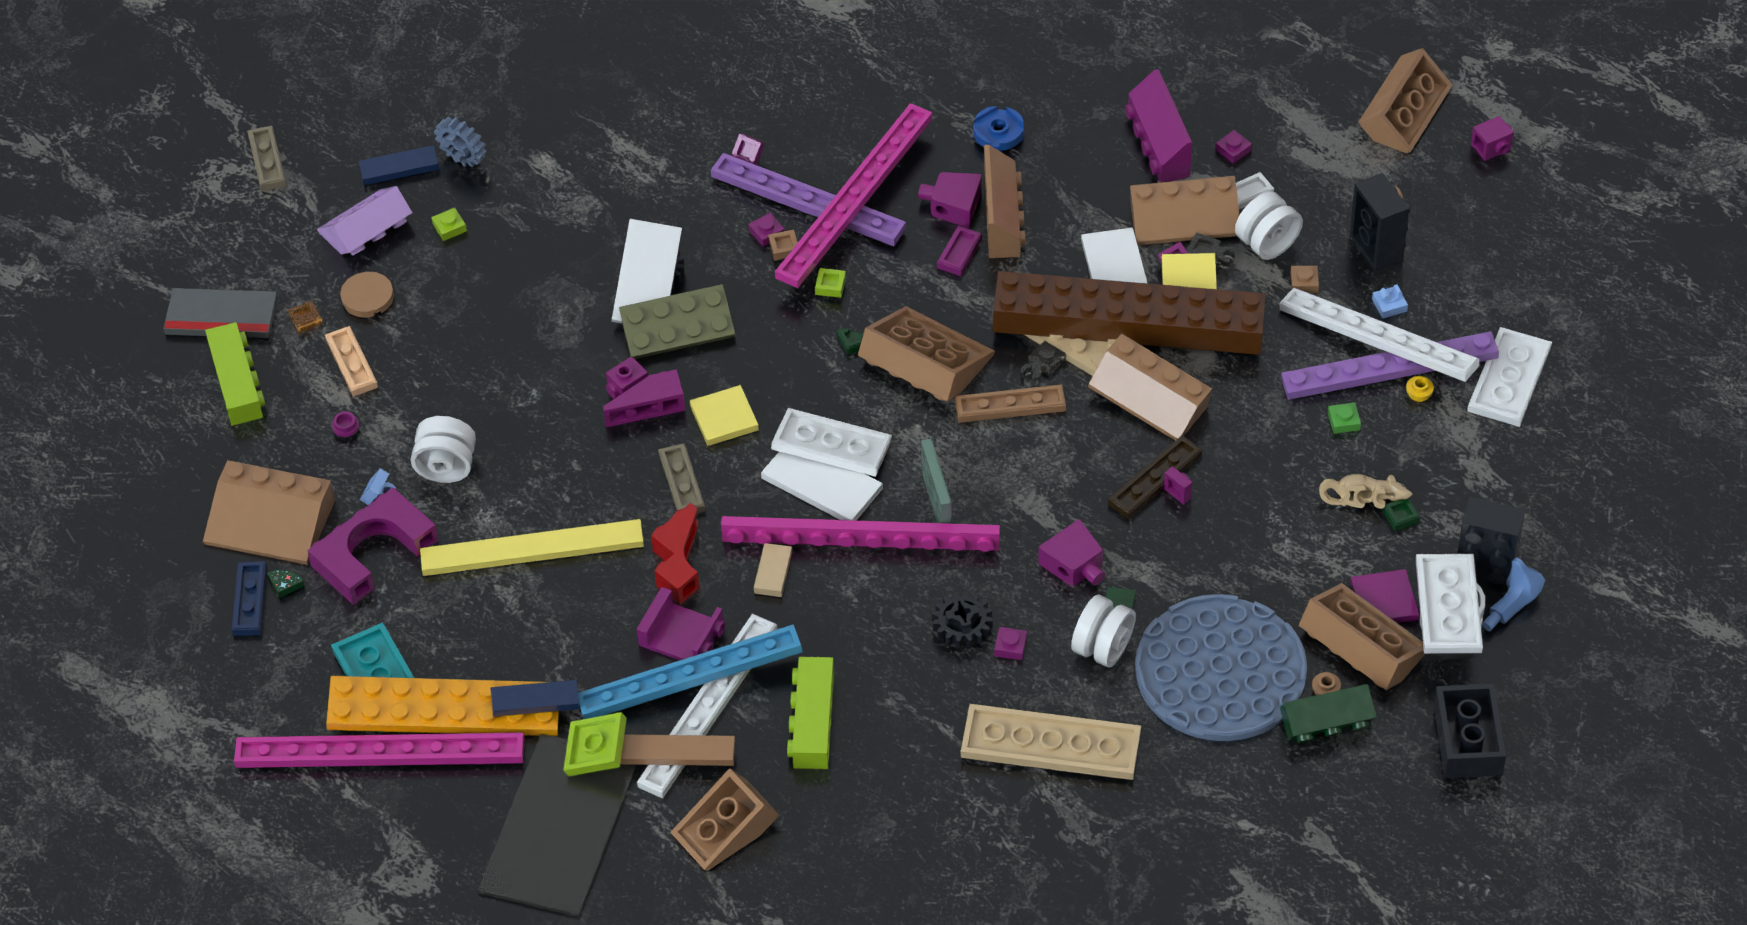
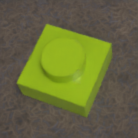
[431,208,467,241]
[815,268,846,298]

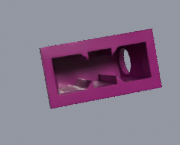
[918,172,982,228]
[1038,519,1105,586]

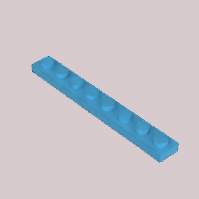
[578,624,803,719]

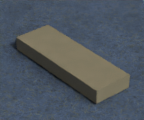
[247,126,286,192]
[658,443,705,513]

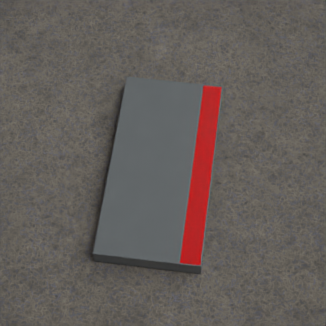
[164,288,278,338]

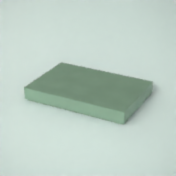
[921,439,952,524]

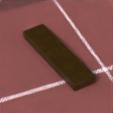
[1108,435,1202,520]

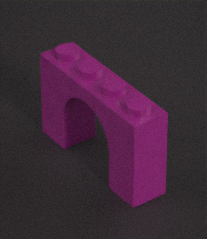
[307,488,439,605]

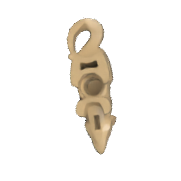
[1319,474,1412,509]

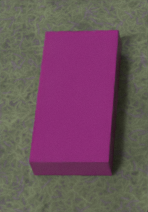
[937,226,982,276]

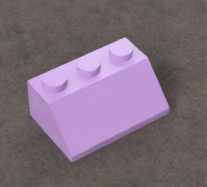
[317,186,412,255]

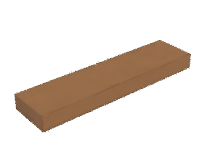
[955,384,1066,423]
[620,735,735,766]

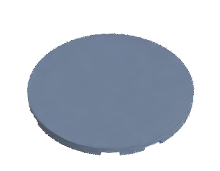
[1135,594,1307,741]

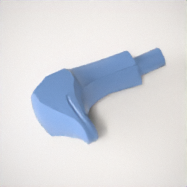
[1482,558,1545,631]

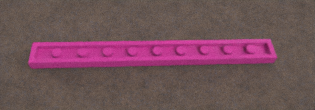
[775,103,933,288]
[721,516,1000,551]
[234,733,525,768]

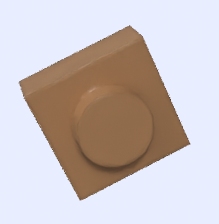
[768,230,798,261]
[1290,266,1319,293]

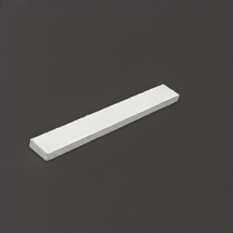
[1279,288,1479,382]
[637,614,777,799]

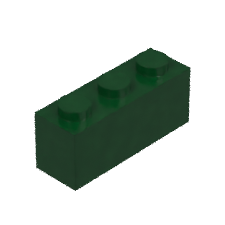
[1280,684,1376,743]

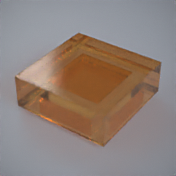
[287,300,323,334]

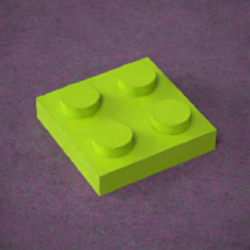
[563,712,627,776]

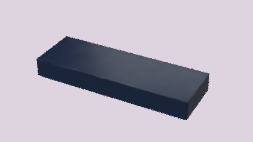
[358,145,440,185]
[232,561,267,636]
[490,680,579,717]

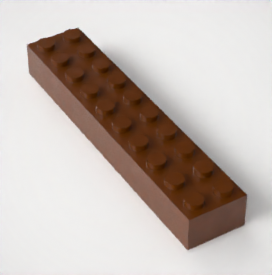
[993,271,1265,355]

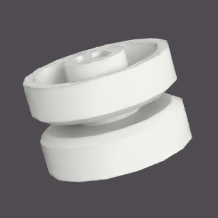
[1235,191,1303,260]
[411,416,476,483]
[1071,594,1136,668]

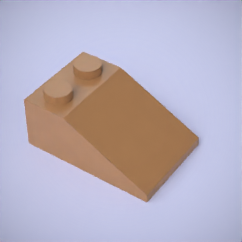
[670,769,779,871]

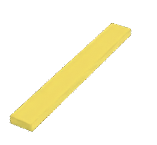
[420,519,644,576]

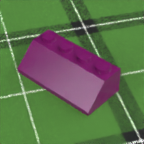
[1125,69,1192,183]

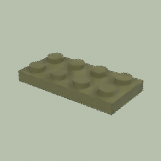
[619,284,735,359]

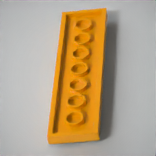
[326,676,559,736]

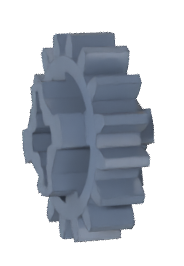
[434,117,487,167]

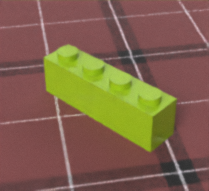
[205,322,266,426]
[787,657,834,769]

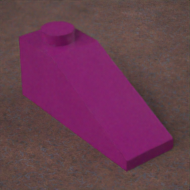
[603,369,685,427]

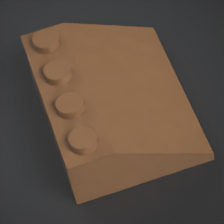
[858,306,995,401]
[203,460,335,565]

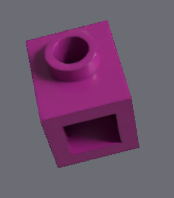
[1471,116,1514,161]
[606,356,648,399]

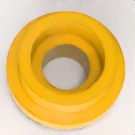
[1406,376,1434,402]

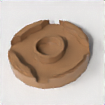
[340,272,394,318]

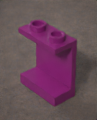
[636,587,726,660]

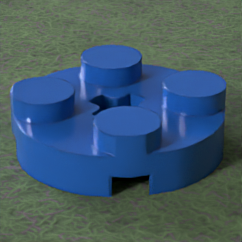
[973,106,1024,152]

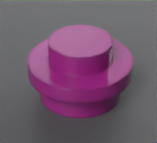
[332,411,359,437]

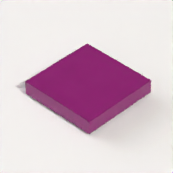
[1350,569,1419,623]

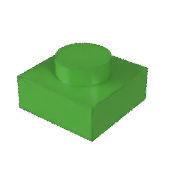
[1328,402,1361,434]

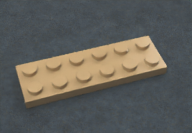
[961,704,1141,780]

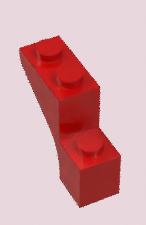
[651,502,700,605]

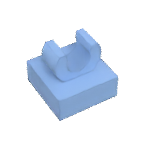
[1372,284,1408,319]
[359,468,396,505]

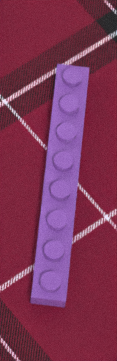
[711,153,906,246]
[1281,331,1499,400]

